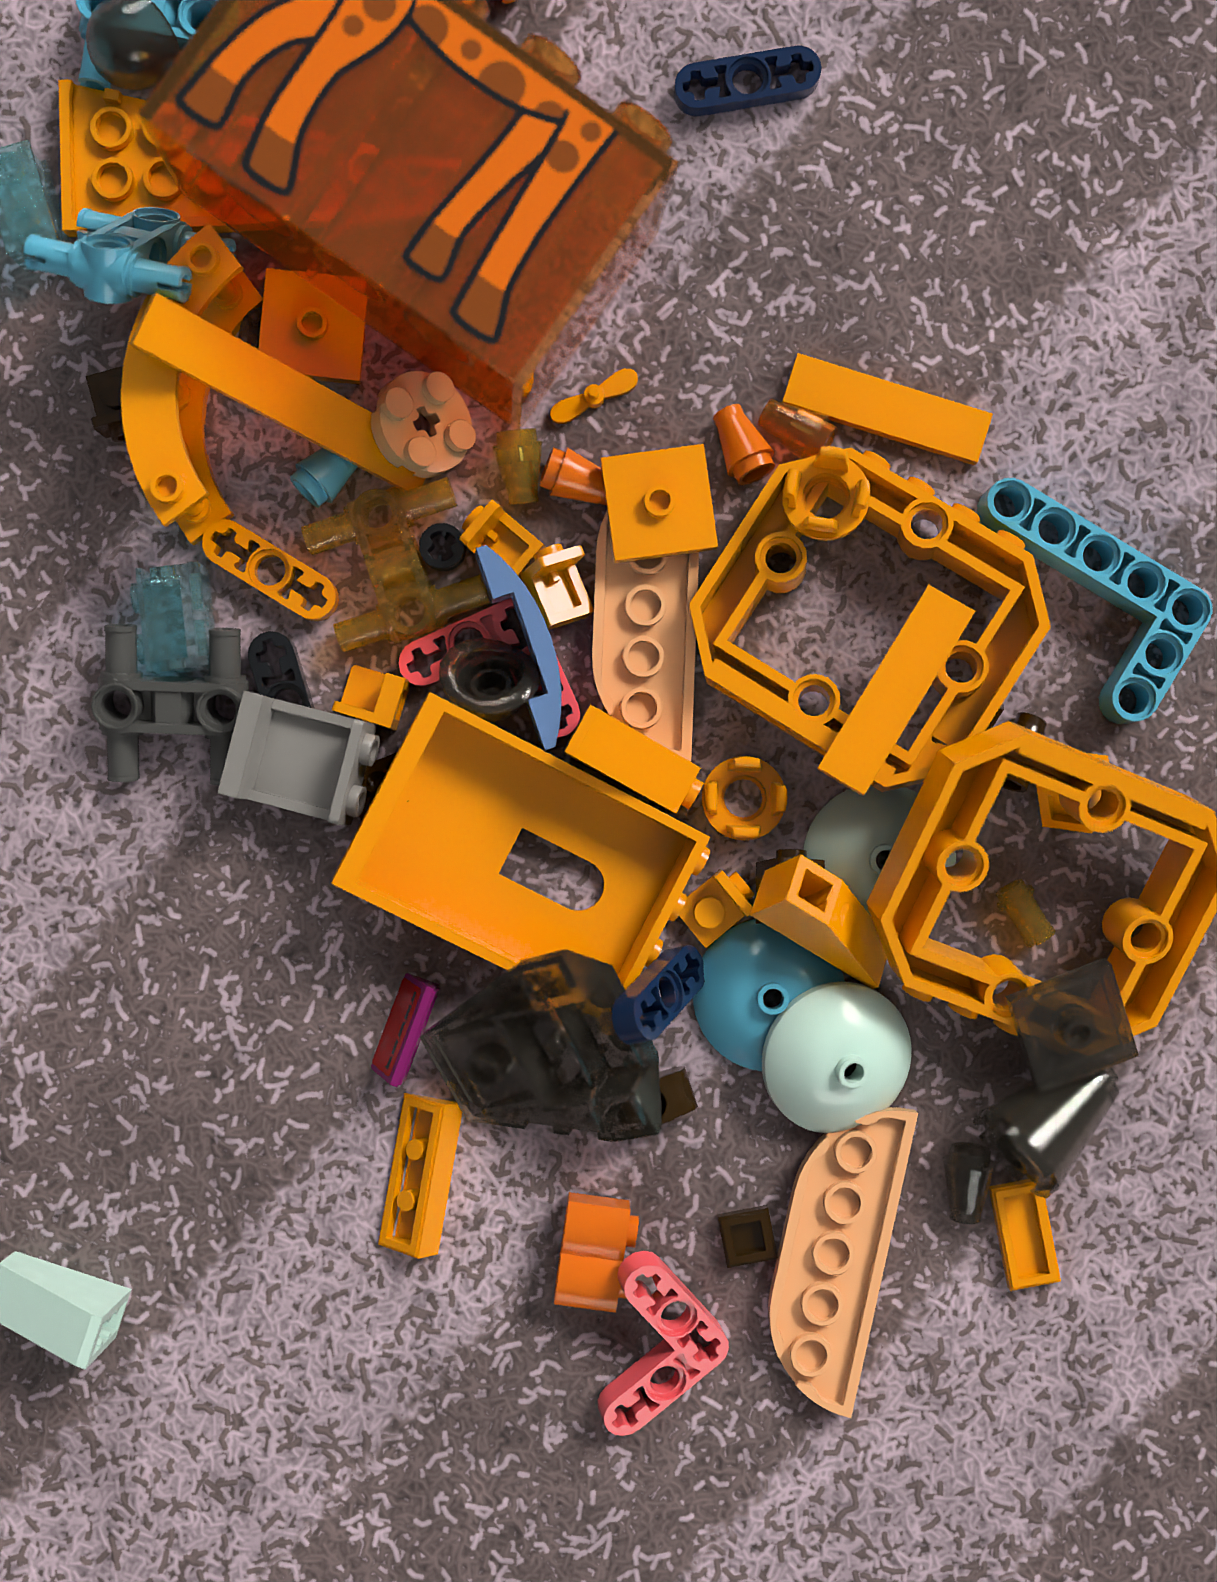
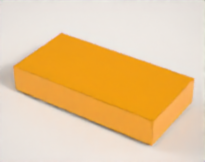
[988,1177,1061,1291]

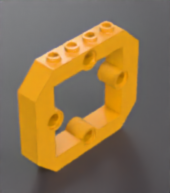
[689,447,1051,792]
[866,721,1217,1055]

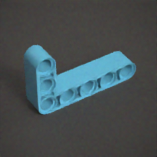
[977,478,1213,724]

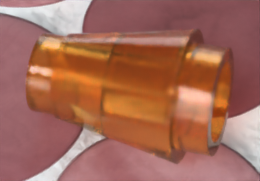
[758,398,838,459]

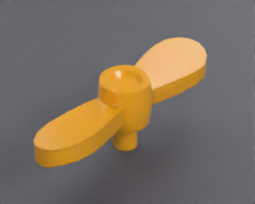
[550,368,638,424]

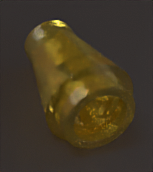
[492,428,543,505]

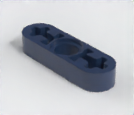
[674,45,822,117]
[612,945,705,1045]

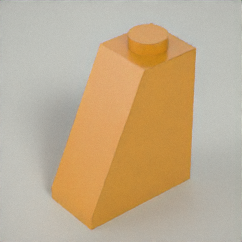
[565,704,704,814]

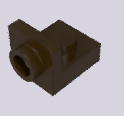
[86,366,126,442]

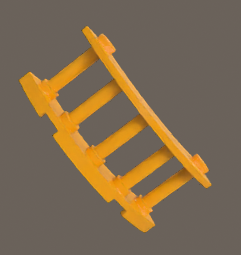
[121,223,263,546]

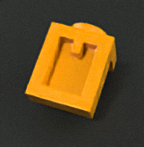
[679,869,755,948]

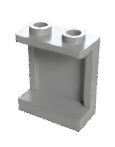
[218,691,380,826]

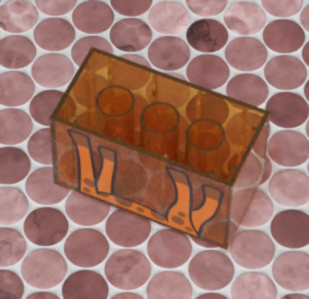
[138,0,680,432]

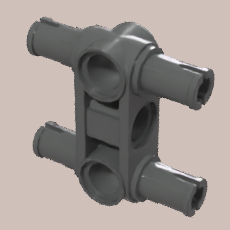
[91,624,250,786]

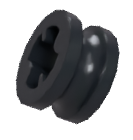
[419,523,466,571]

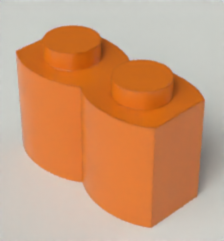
[554,1192,639,1313]

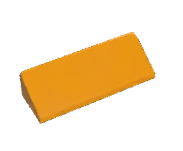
[378,1093,464,1259]

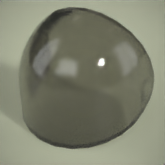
[86,0,182,91]

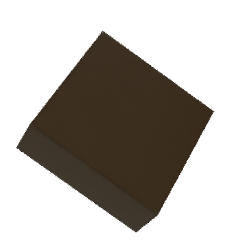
[717,1205,778,1268]

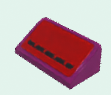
[371,973,440,1087]

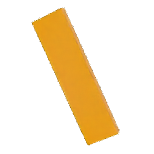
[781,353,993,466]
[817,584,975,797]

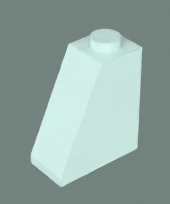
[0,1251,132,1370]

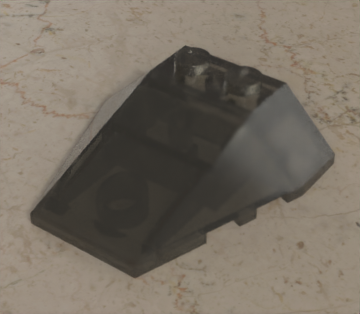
[420,949,662,1142]

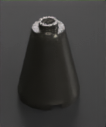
[973,1056,1119,1199]

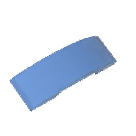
[475,545,562,751]

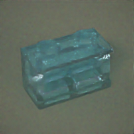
[0,140,71,272]
[130,561,215,676]

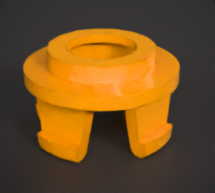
[782,446,870,541]
[701,756,788,840]

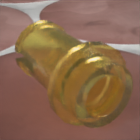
[995,879,1056,948]

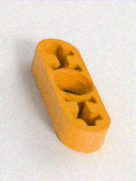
[202,519,339,621]

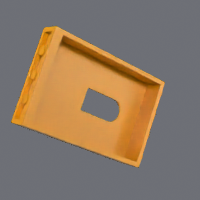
[331,692,710,1022]

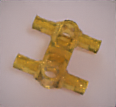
[301,477,490,652]

